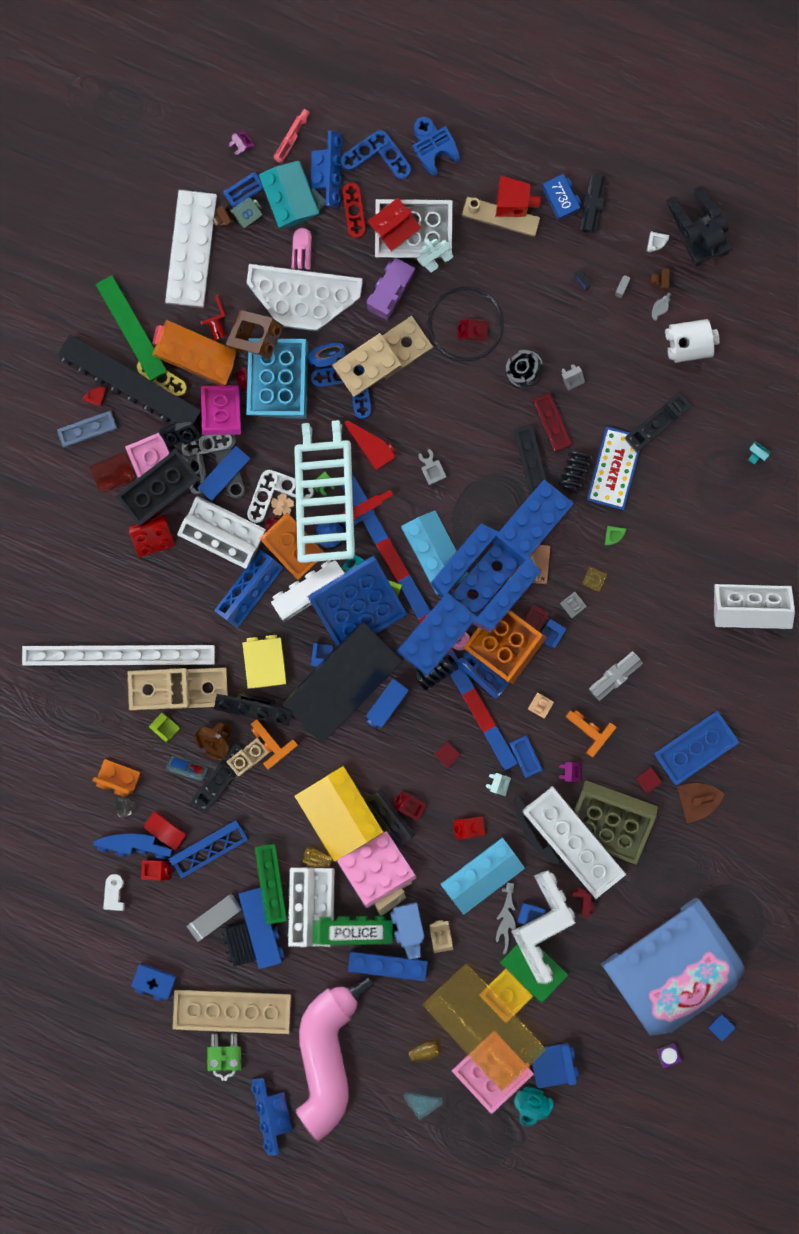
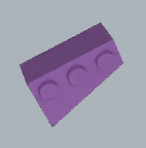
[366,258,415,321]

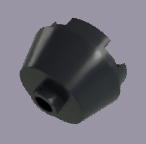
[506,350,543,387]

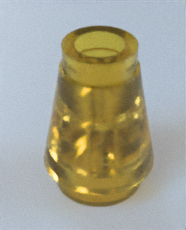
[302,847,332,868]
[409,1041,439,1062]

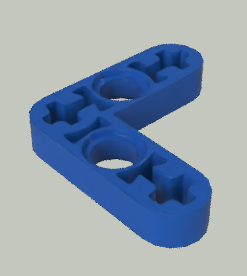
[341,131,411,180]
[311,366,371,420]

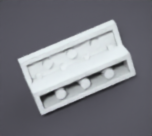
[177,496,266,569]
[288,867,335,947]

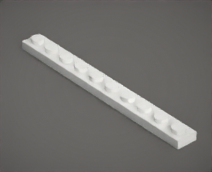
[22,645,215,666]

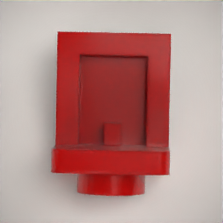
[453,816,486,839]

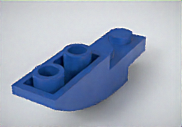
[93,834,173,859]

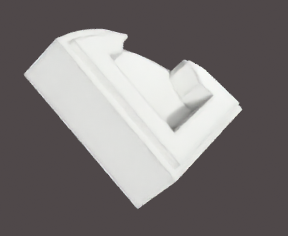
[647,232,670,252]

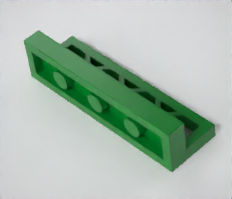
[254,844,286,924]

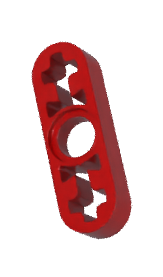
[343,183,365,239]

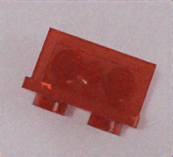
[89,452,134,492]

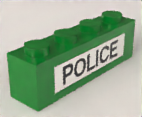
[313,916,393,945]

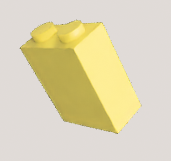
[242,635,287,689]

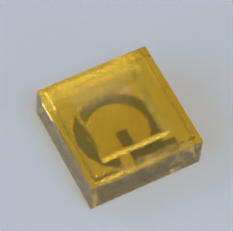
[582,567,607,592]

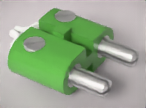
[207,1033,241,1081]

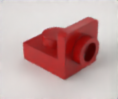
[141,860,173,881]

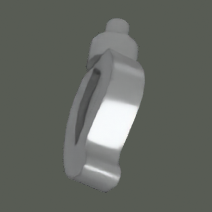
[652,292,671,321]

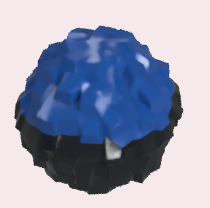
[314,522,345,549]

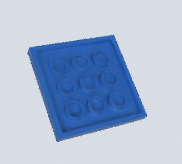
[307,556,408,646]

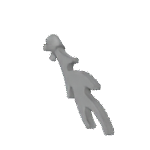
[496,882,516,954]

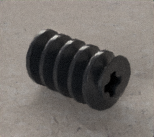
[558,451,593,493]
[415,654,458,690]

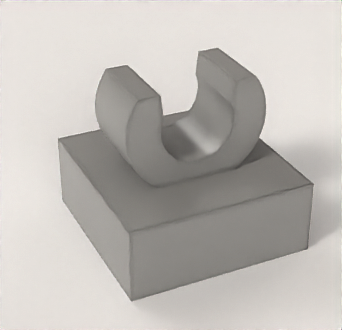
[562,364,585,391]
[560,592,587,619]

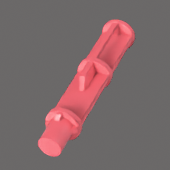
[274,109,310,163]

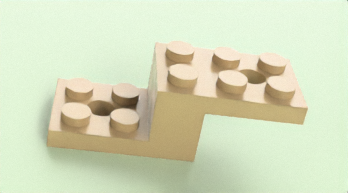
[332,316,433,397]
[128,668,228,710]

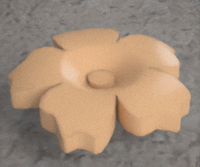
[271,493,294,516]

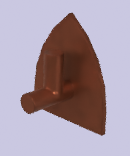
[677,783,725,823]

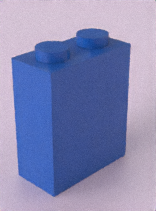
[366,679,409,729]

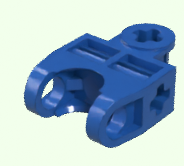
[412,117,460,176]

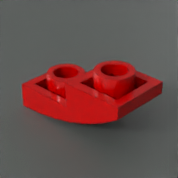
[143,811,187,851]

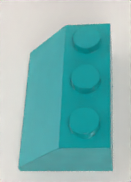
[259,161,320,229]

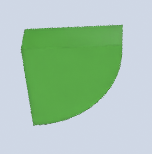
[605,526,626,546]

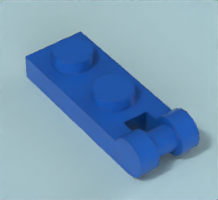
[456,651,509,699]

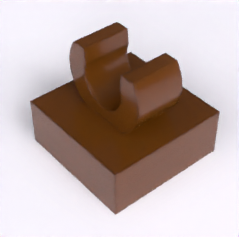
[212,205,238,226]
[651,269,670,291]

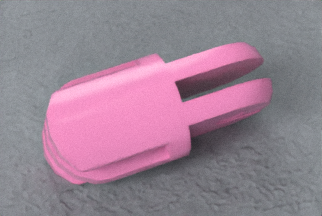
[292,228,312,269]

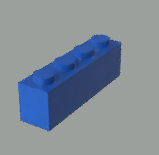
[239,888,285,969]
[348,951,427,981]

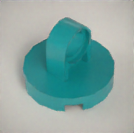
[514,1087,553,1126]

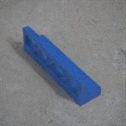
[214,550,284,628]
[169,820,248,879]

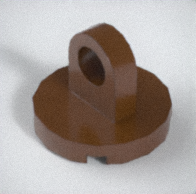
[194,722,231,760]

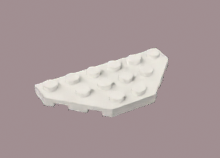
[247,264,362,331]

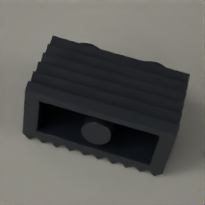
[222,923,256,967]

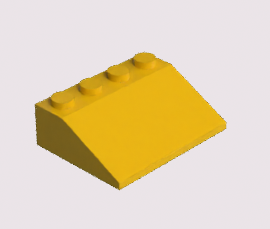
[295,766,383,862]

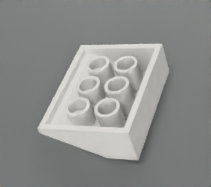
[375,199,452,258]

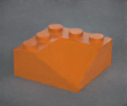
[463,610,547,684]

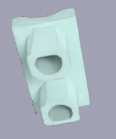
[417,238,454,272]

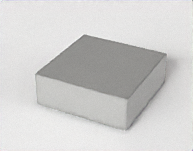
[615,275,630,298]

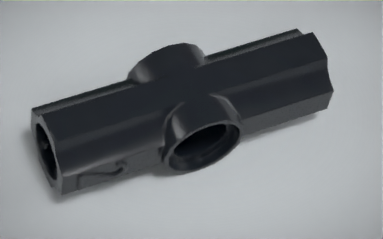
[580,174,607,234]

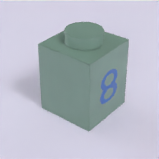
[230,197,262,228]

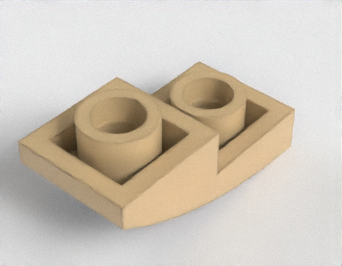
[227,738,269,777]

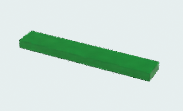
[95,275,167,382]

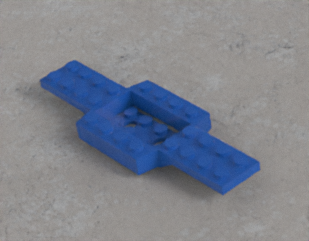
[397,480,574,677]

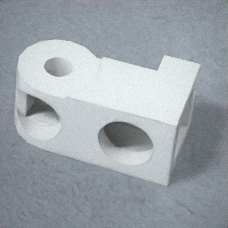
[103,874,125,911]

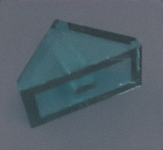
[403,1091,442,1120]

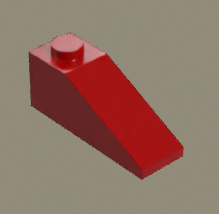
[344,420,396,472]

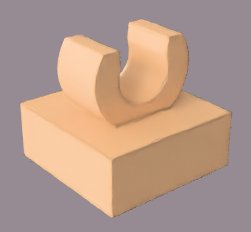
[528,692,554,719]

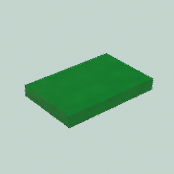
[500,944,568,1003]

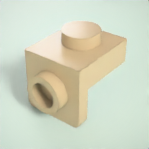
[429,921,453,953]

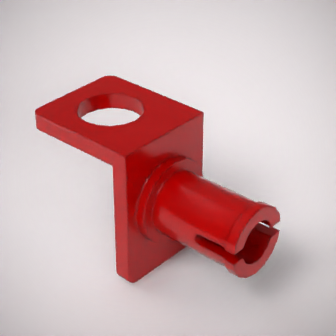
[200,295,226,340]

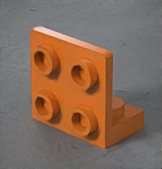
[93,759,141,797]

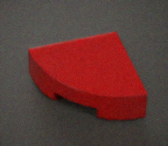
[82,387,107,407]

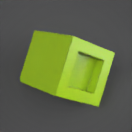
[149,713,180,742]

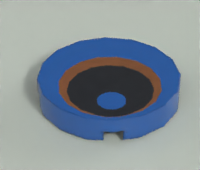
[308,343,346,367]

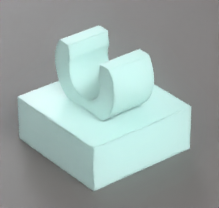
[486,773,511,796]

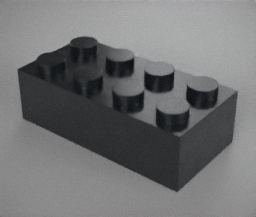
[115,449,201,527]

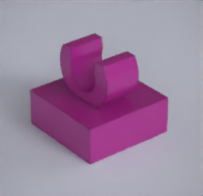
[229,131,255,155]
[559,762,581,782]

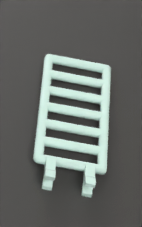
[295,420,355,563]

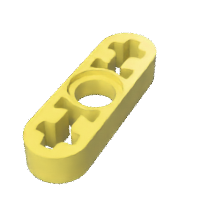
[137,362,187,397]

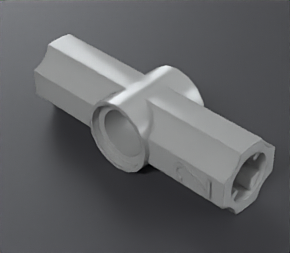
[589,651,643,701]

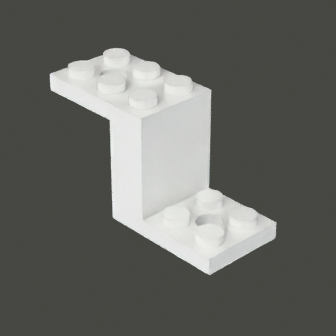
[511,871,575,984]

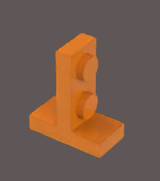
[565,710,617,758]
[251,719,299,770]

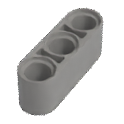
[186,893,242,942]

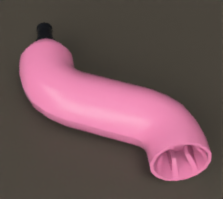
[296,976,375,1141]

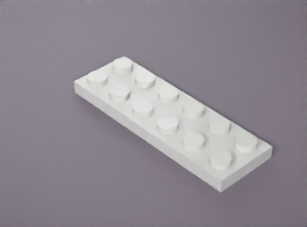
[165,190,217,308]
[522,786,626,899]

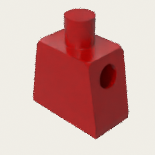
[495,176,540,217]

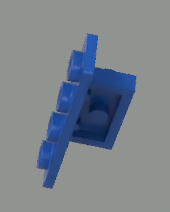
[310,131,343,209]
[251,1078,292,1156]

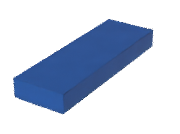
[197,446,250,502]

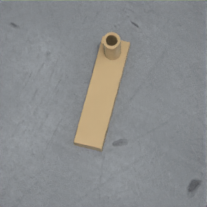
[462,197,540,237]

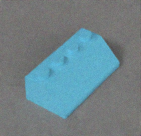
[401,511,468,595]
[441,838,525,915]

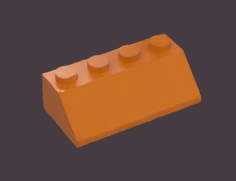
[152,320,236,386]

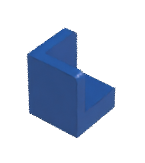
[541,619,566,649]
[311,643,333,667]
[517,903,546,924]

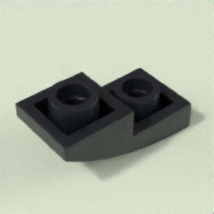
[159,422,201,447]

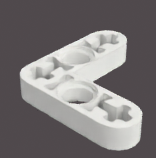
[247,470,314,524]

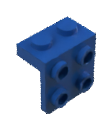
[530,1043,579,1088]

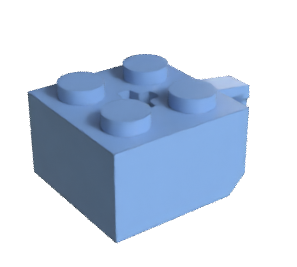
[391,902,424,959]

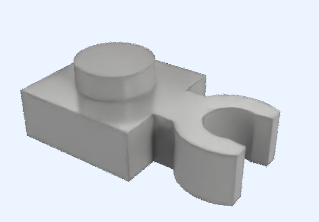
[419,449,446,486]

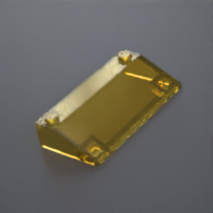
[422,964,546,1091]

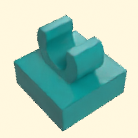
[748,441,770,464]

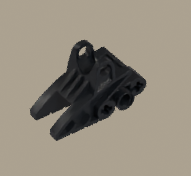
[666,186,733,267]

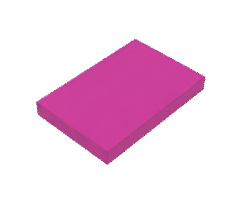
[201,385,241,435]

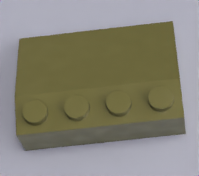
[574,780,658,865]

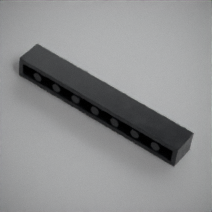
[58,334,202,426]

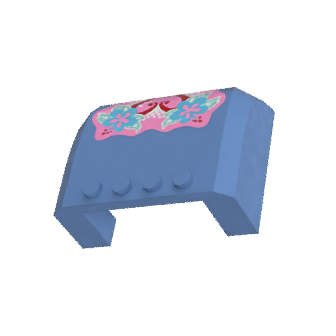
[600,898,745,1036]

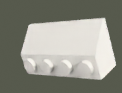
[271,560,344,622]
[714,584,795,629]

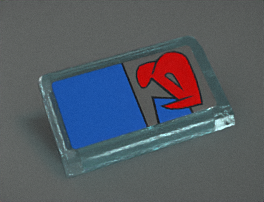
[166,756,208,781]

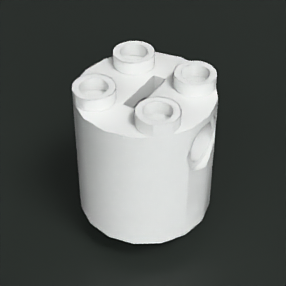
[665,319,719,363]

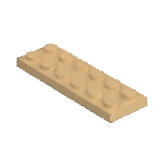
[173,990,291,1034]

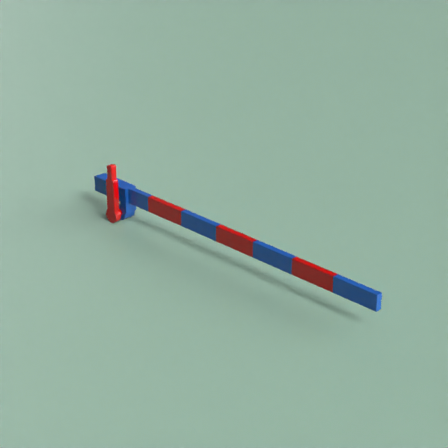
[340,475,518,771]

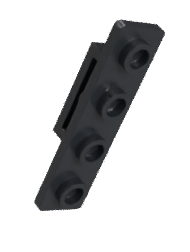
[214,692,292,726]

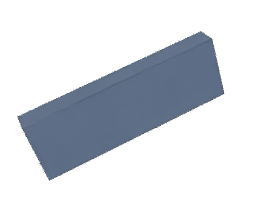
[57,411,118,448]

